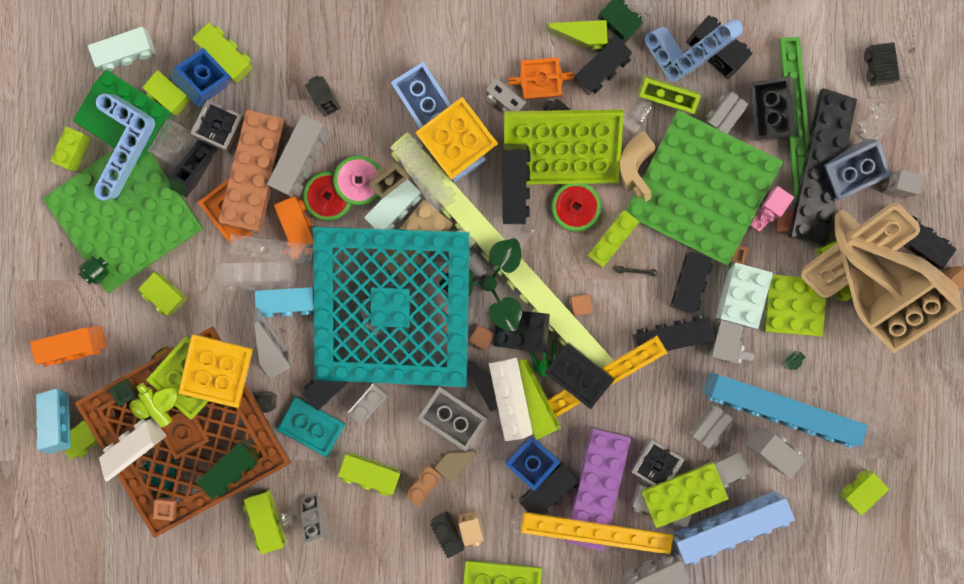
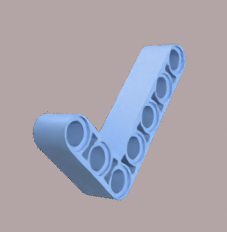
[645,19,743,82]
[94,94,155,200]

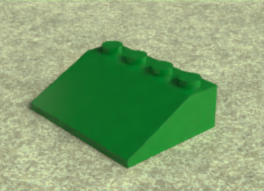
[73,69,174,164]

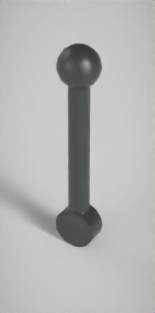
[617,266,657,276]

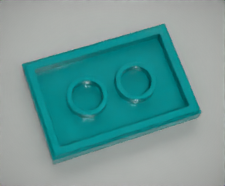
[277,396,346,458]

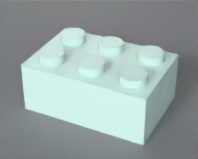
[716,263,773,329]

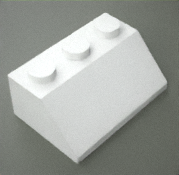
[99,418,166,482]

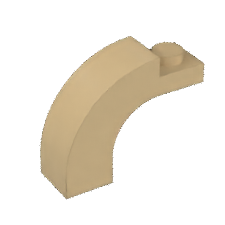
[620,131,656,202]

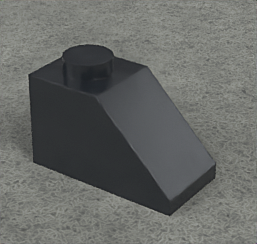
[302,380,348,411]

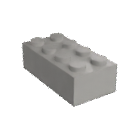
[267,114,329,197]

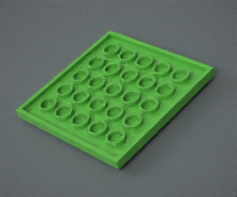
[626,110,783,266]
[42,149,204,293]

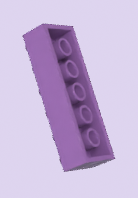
[565,426,631,551]

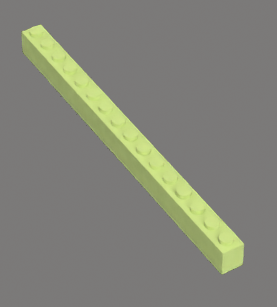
[390,132,614,367]

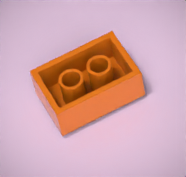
[30,326,107,367]

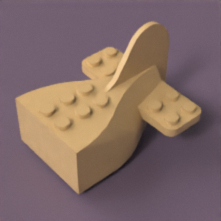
[801,203,963,353]

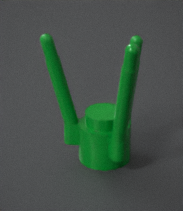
[529,339,556,377]

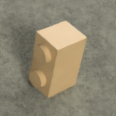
[458,510,484,547]

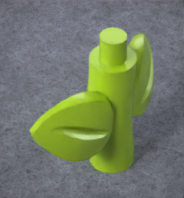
[129,383,177,428]

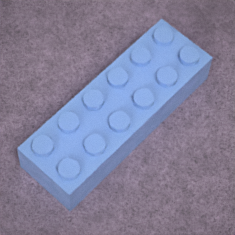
[391,61,486,183]
[671,491,795,565]

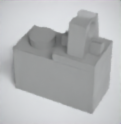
[708,319,754,364]

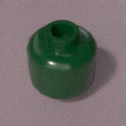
[78,256,109,285]

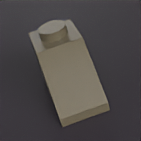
[369,162,410,199]
[435,449,477,483]

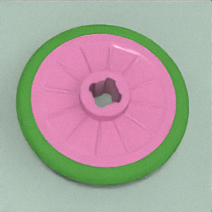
[333,155,380,205]

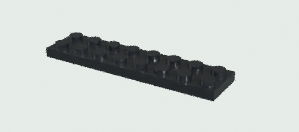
[788,88,857,247]

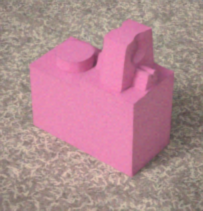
[750,186,794,232]

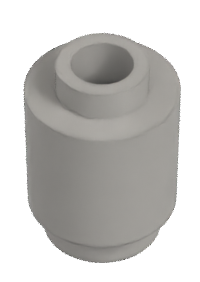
[469,249,488,278]

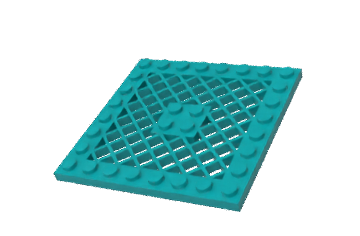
[313,226,470,387]

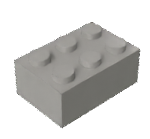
[418,386,488,451]
[744,427,806,479]
[622,551,690,584]

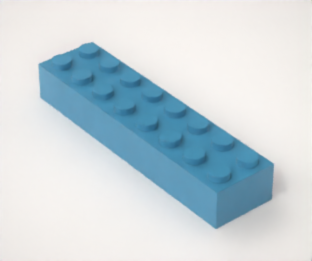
[703,372,868,449]

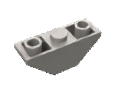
[300,492,329,545]

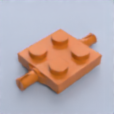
[508,57,574,100]

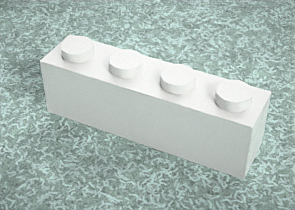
[489,358,533,441]

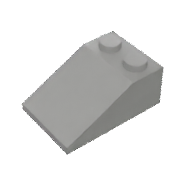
[254,307,291,379]

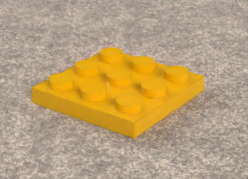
[415,97,498,180]
[178,334,253,408]

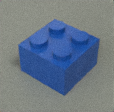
[171,48,231,107]
[505,435,560,491]

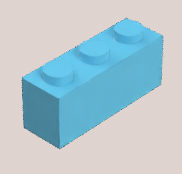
[255,287,314,317]
[36,388,71,454]

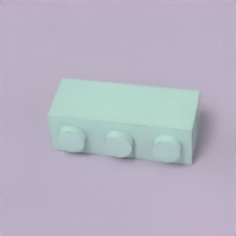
[88,27,156,72]
[364,179,422,229]

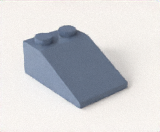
[824,138,891,201]

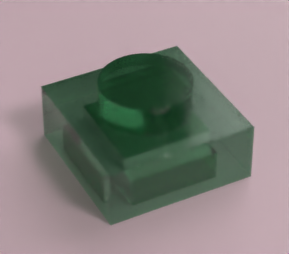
[781,351,806,370]
[109,379,138,407]

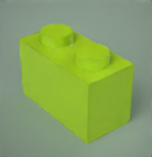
[142,70,191,116]
[50,126,92,172]
[138,272,188,315]
[839,469,890,516]

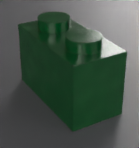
[597,0,643,44]

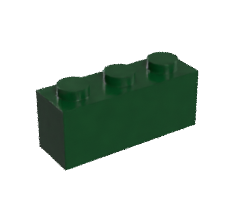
[196,439,260,500]

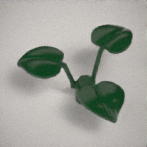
[439,238,522,331]

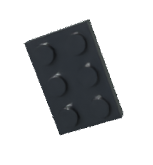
[494,311,550,353]
[545,342,615,409]

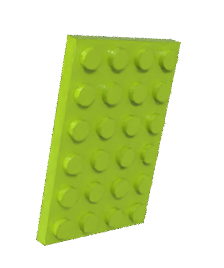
[504,109,624,185]

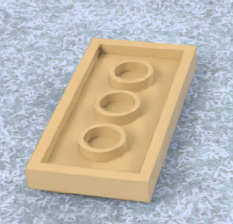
[375,200,453,282]

